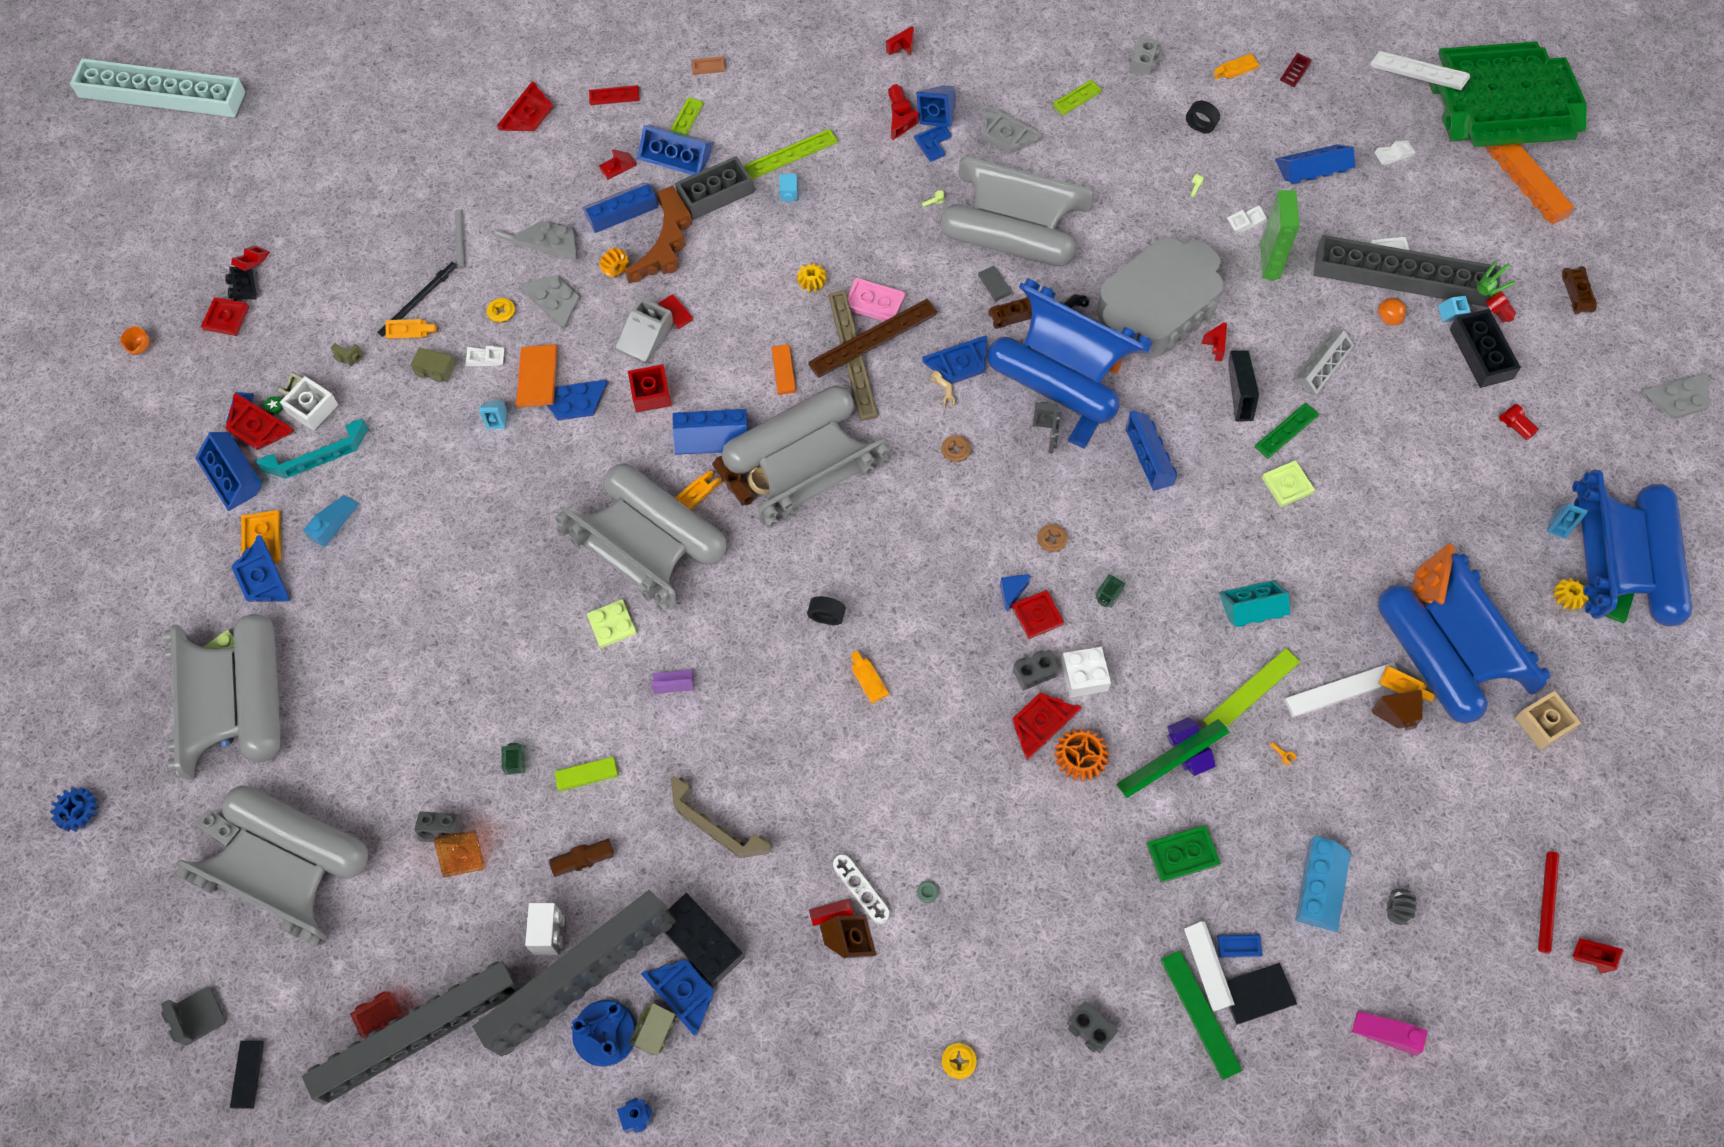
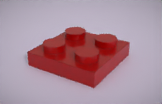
[201,297,249,336]
[1012,590,1064,640]

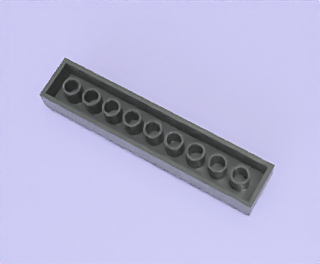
[1313,235,1501,307]
[472,890,676,1057]
[302,961,520,1105]

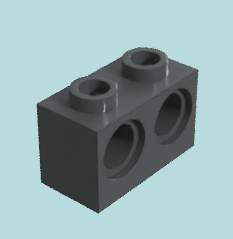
[1013,649,1060,691]
[414,811,464,844]
[1066,1001,1119,1053]

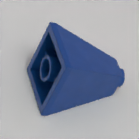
[916,85,956,127]

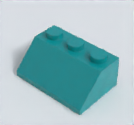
[1219,580,1290,627]

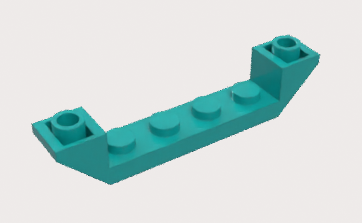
[256,418,368,479]

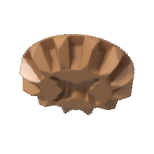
[941,435,971,463]
[1037,524,1068,553]

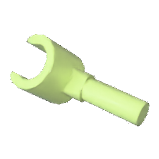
[1190,173,1204,197]
[922,190,945,207]

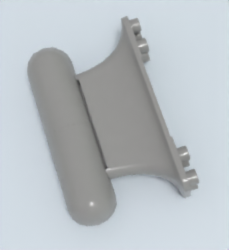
[940,154,1094,266]
[722,385,890,528]
[555,464,727,612]
[164,614,281,780]
[175,785,369,947]

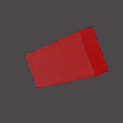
[589,85,640,106]

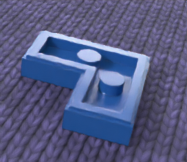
[914,126,952,162]

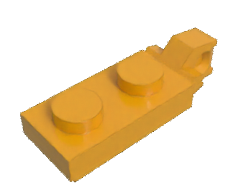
[1213,53,1259,79]
[386,319,437,339]
[850,651,889,704]
[1378,666,1435,702]

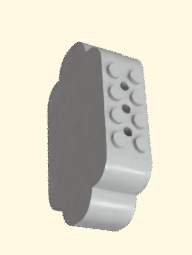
[1096,238,1224,358]

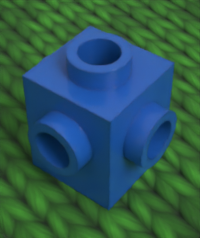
[617,1098,653,1133]

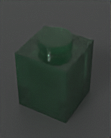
[1095,574,1126,608]
[501,743,526,775]

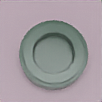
[917,881,938,903]

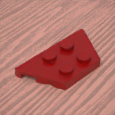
[497,81,553,131]
[225,393,294,450]
[1012,693,1082,761]

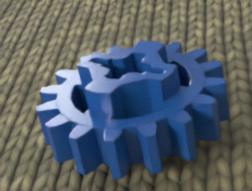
[50,787,99,832]

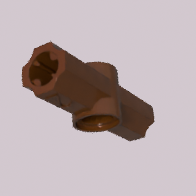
[712,456,756,506]
[549,839,614,877]

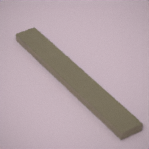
[828,290,878,421]

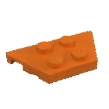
[1412,543,1455,604]

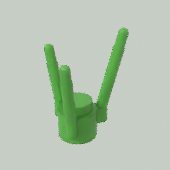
[1477,261,1516,297]

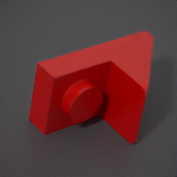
[886,26,914,56]
[891,109,919,140]
[599,149,637,180]
[1201,322,1227,362]
[1572,938,1624,973]

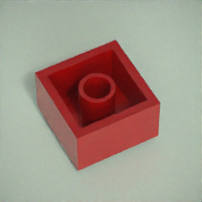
[628,364,672,413]

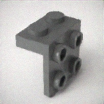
[1032,402,1061,454]
[161,987,225,1046]

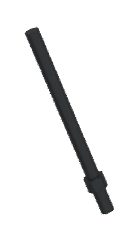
[377,262,457,337]

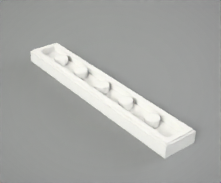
[1371,51,1470,90]
[1284,662,1398,718]

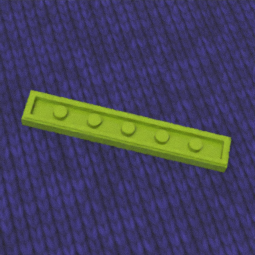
[743,128,838,180]
[1202,648,1300,727]

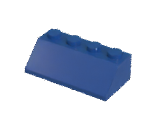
[637,124,713,175]
[1275,144,1355,184]
[581,182,658,233]
[673,409,748,455]
[1125,410,1177,491]
[195,432,262,511]

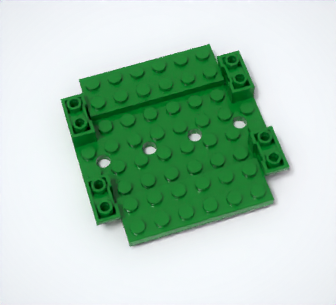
[1428,41,1587,147]

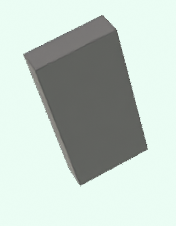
[978,266,1011,302]

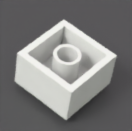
[280,376,338,431]
[1061,647,1111,697]
[525,903,565,955]

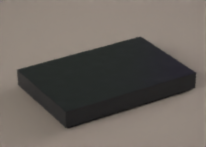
[1226,963,1297,1025]

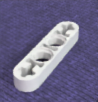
[833,855,889,924]

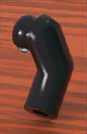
[1064,294,1090,308]

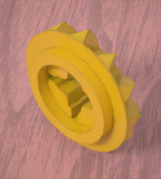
[486,298,515,323]
[941,1043,977,1080]

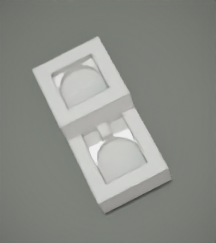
[1374,140,1416,165]
[1227,205,1267,233]
[465,345,504,366]

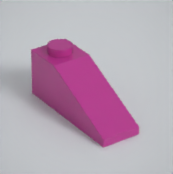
[1352,1011,1428,1056]

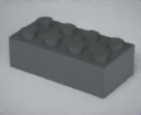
[675,156,754,220]

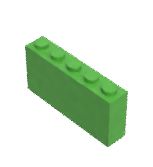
[1260,190,1300,281]

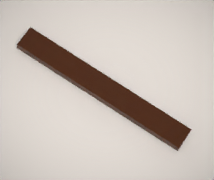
[808,299,937,378]

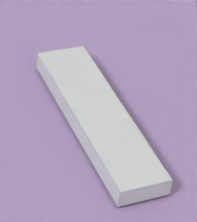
[1184,922,1235,1012]

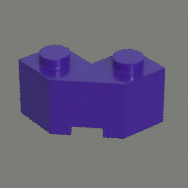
[1167,717,1216,776]

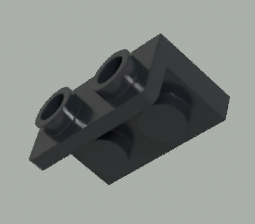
[225,267,257,301]

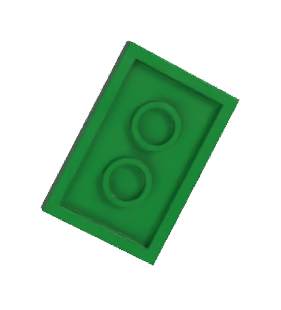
[1146,825,1221,883]

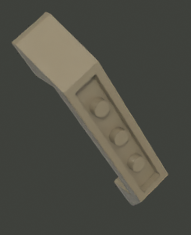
[671,776,771,858]

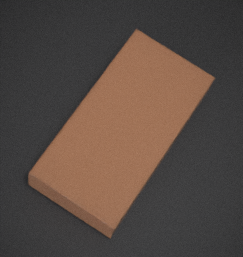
[691,56,725,75]

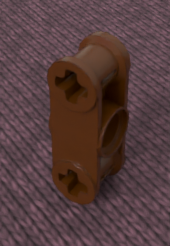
[1562,266,1597,314]
[988,297,1032,329]

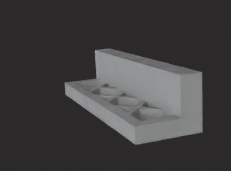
[1292,330,1355,395]

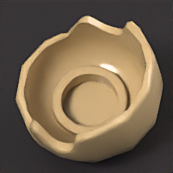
[748,467,770,495]

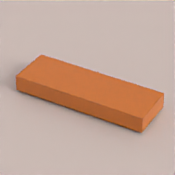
[771,344,796,395]

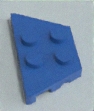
[922,335,987,384]
[546,379,607,421]
[231,535,291,602]
[641,959,714,1036]

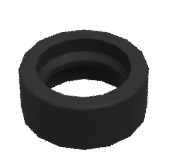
[1186,100,1220,134]
[807,596,846,626]

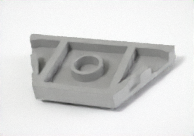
[982,105,1042,153]
[512,221,577,260]
[519,275,580,329]
[1641,373,1709,419]

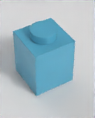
[780,174,798,202]
[1438,296,1471,322]

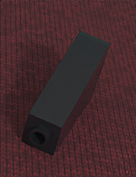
[1228,350,1259,422]

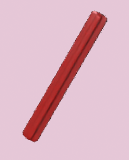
[1538,851,1559,954]

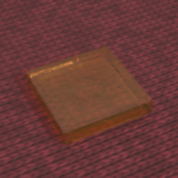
[434,830,485,878]

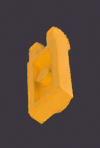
[675,470,723,510]

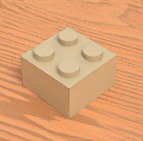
[1515,691,1581,750]

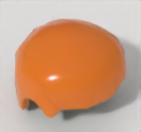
[1378,298,1406,326]
[120,326,150,355]

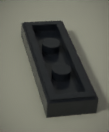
[230,1041,264,1109]

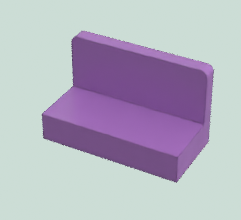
[652,670,694,694]

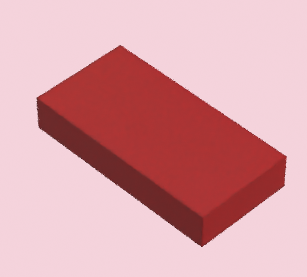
[658,294,693,329]
[809,899,854,926]

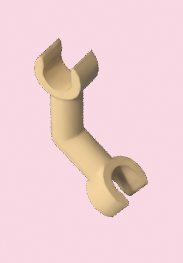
[930,371,955,407]

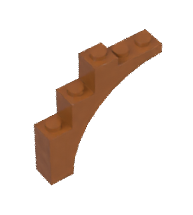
[624,185,692,284]

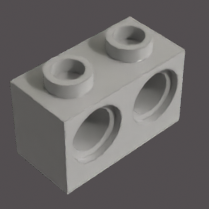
[1130,36,1160,75]
[195,808,240,847]

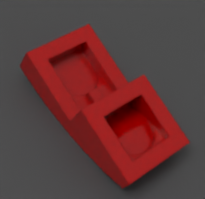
[231,246,270,271]

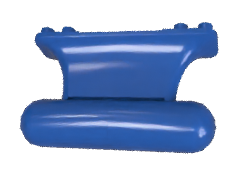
[987,278,1153,424]
[1572,469,1692,627]
[1378,553,1551,724]

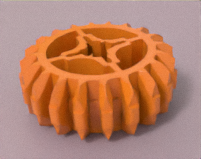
[1054,728,1109,782]

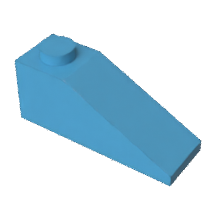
[303,495,359,548]
[1547,503,1587,539]

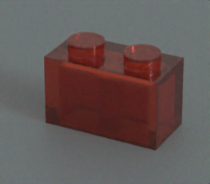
[350,991,405,1039]

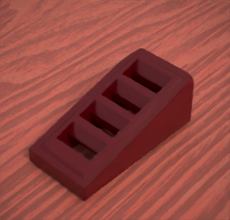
[1280,52,1312,88]

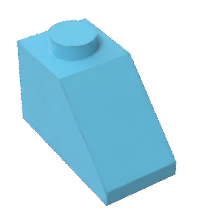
[479,400,507,429]

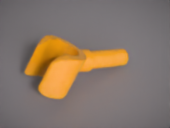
[1270,742,1296,765]

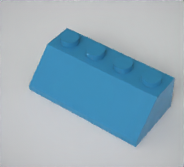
[1295,836,1351,932]

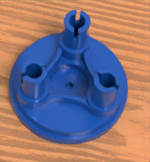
[571,1000,637,1067]

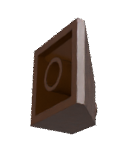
[1371,690,1422,730]
[819,915,877,959]

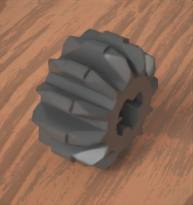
[1386,888,1417,925]

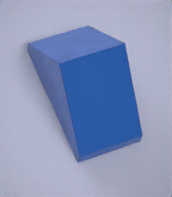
[1000,574,1031,611]

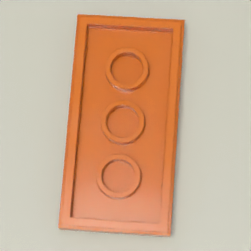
[516,344,558,408]

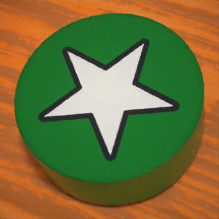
[264,396,283,415]

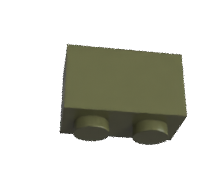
[410,347,456,382]
[628,1003,675,1055]

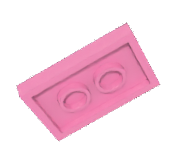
[847,278,906,321]

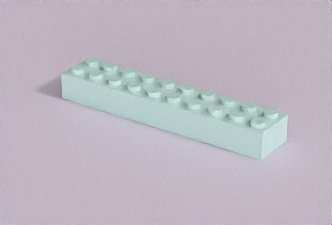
[70,59,245,117]

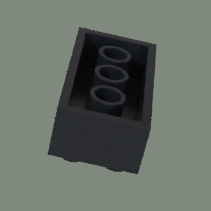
[1450,309,1521,388]
[664,892,745,987]

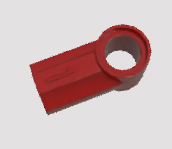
[888,84,911,116]
[1485,291,1517,323]
[1499,404,1539,441]

